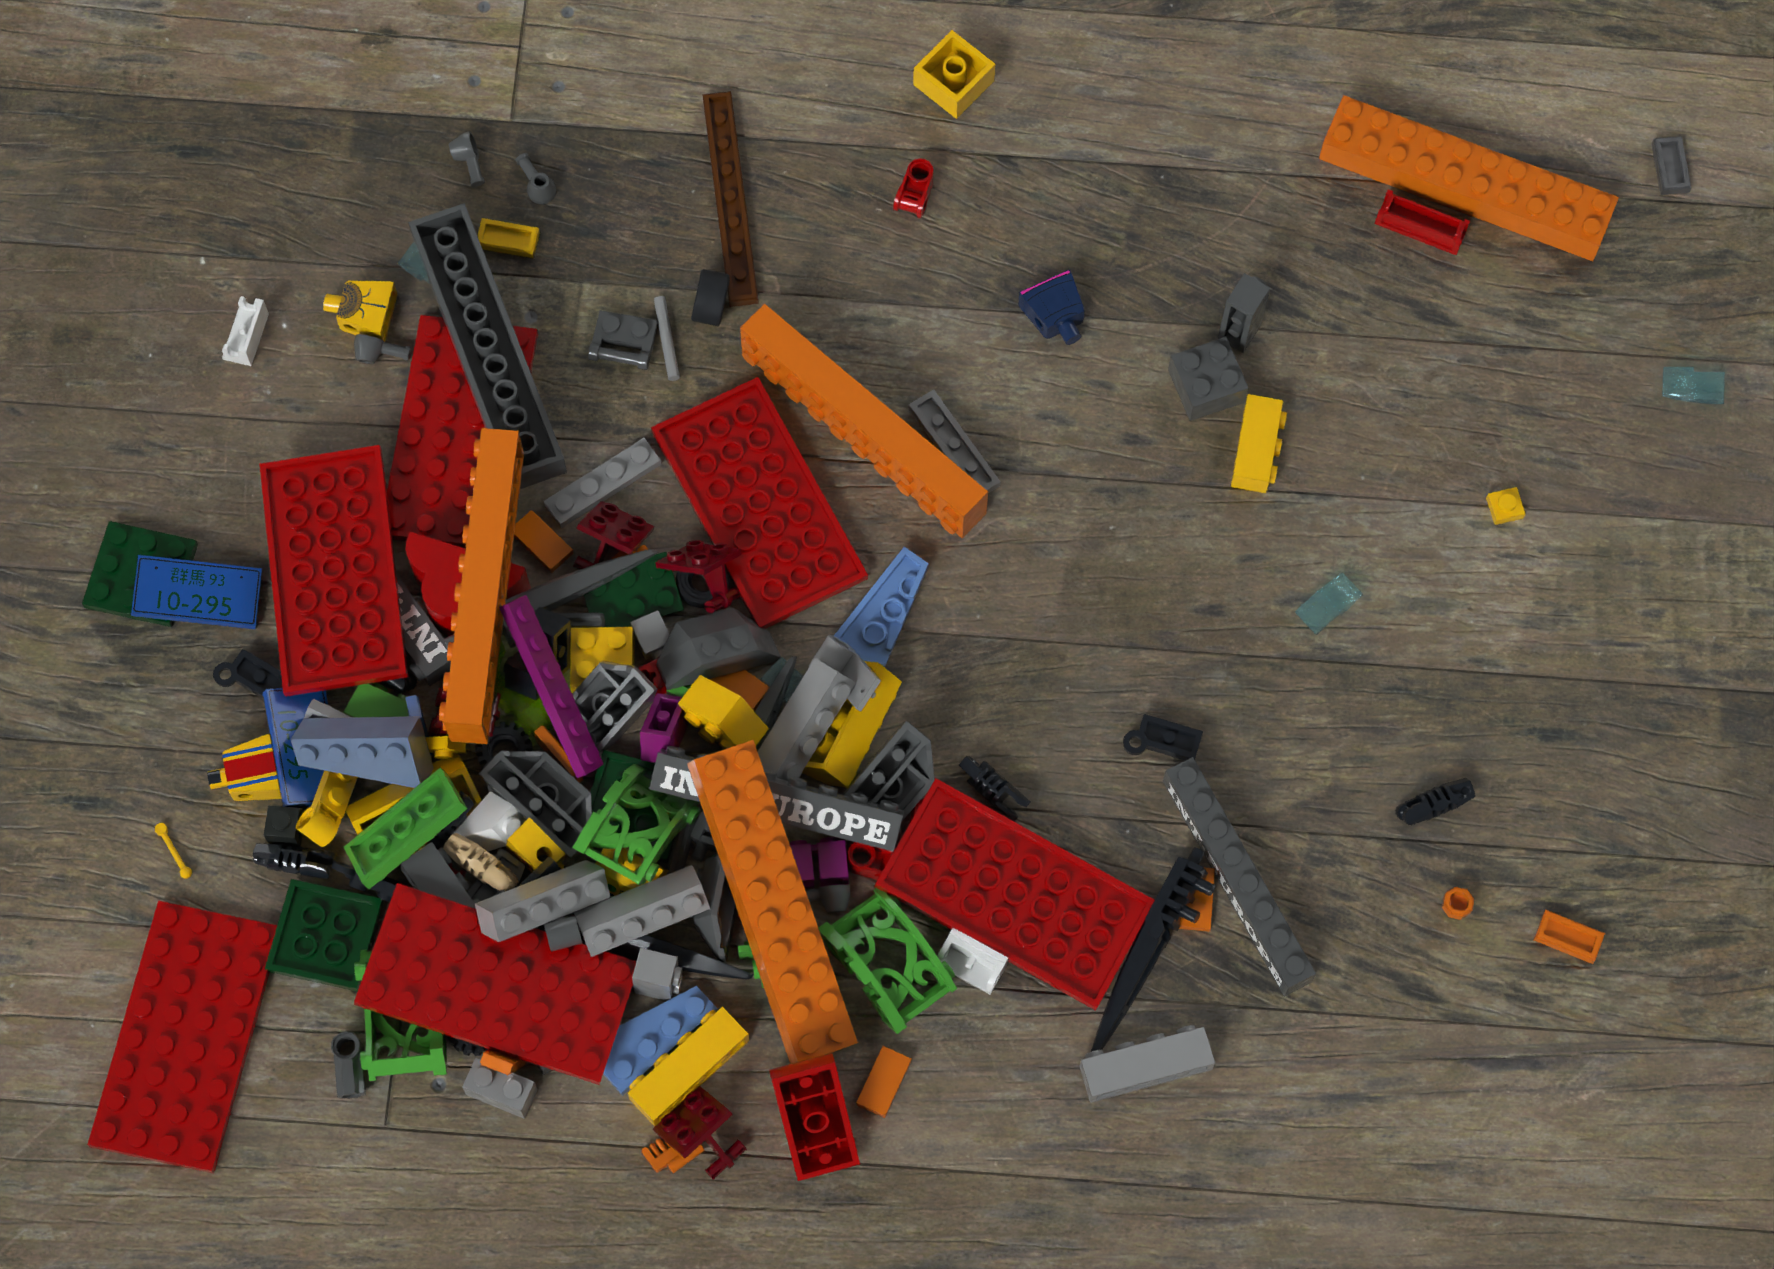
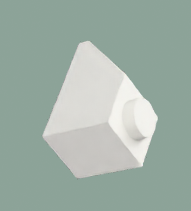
[453,791,526,851]

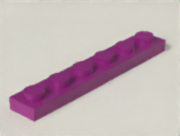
[499,595,604,778]

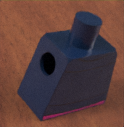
[1018,270,1085,345]

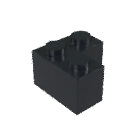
[503,607,571,700]

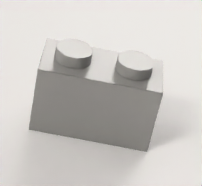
[632,948,683,1001]
[462,1058,538,1119]

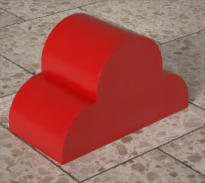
[406,532,531,636]
[769,1053,860,1181]

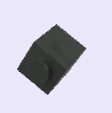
[263,805,303,847]

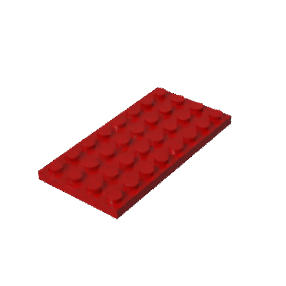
[387,315,538,548]
[651,377,868,629]
[259,445,408,697]
[874,778,1155,1011]
[354,883,636,1085]
[87,901,277,1173]

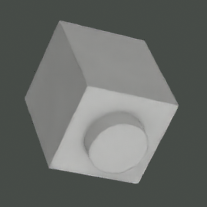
[630,611,670,664]

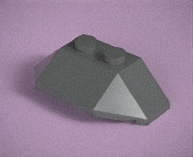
[656,608,781,690]
[572,661,657,756]
[842,720,935,821]
[479,751,592,858]
[690,852,737,963]

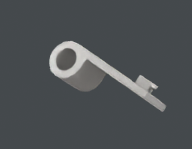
[808,634,881,711]

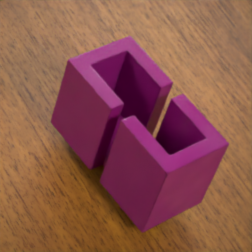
[789,837,849,889]

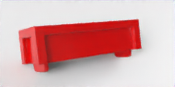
[1374,189,1470,255]

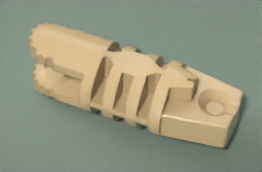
[443,833,519,891]

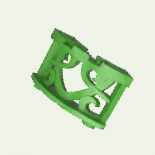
[572,764,701,885]
[818,888,957,1034]
[354,949,447,1081]

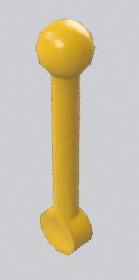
[154,823,192,879]

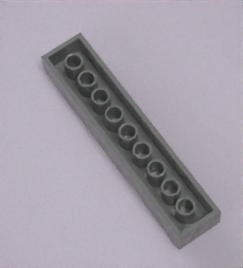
[408,203,567,489]

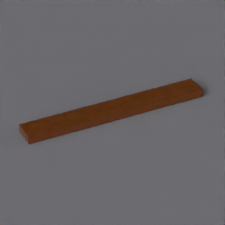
[702,91,759,307]

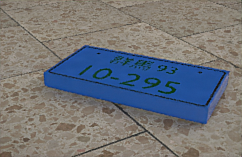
[131,555,262,629]
[263,688,328,808]

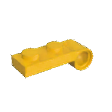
[296,770,358,847]

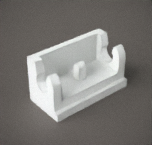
[222,296,269,366]
[937,928,1008,995]

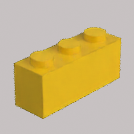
[1231,394,1287,493]

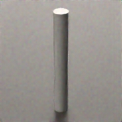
[654,296,680,381]

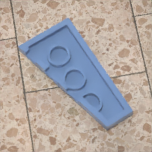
[834,547,929,667]
[603,985,718,1096]

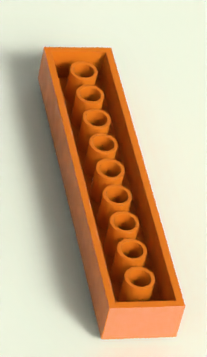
[1319,95,1619,261]
[740,304,988,539]
[439,428,524,744]
[687,740,858,1064]

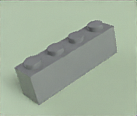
[758,658,856,781]
[475,860,610,942]
[574,865,710,957]
[1079,1025,1215,1103]

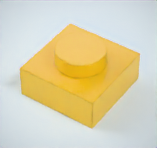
[1486,487,1525,525]
[426,736,466,759]

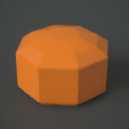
[1442,887,1474,920]

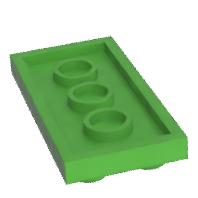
[343,767,467,889]

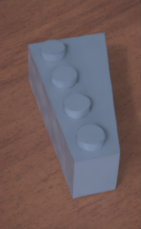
[291,716,434,788]

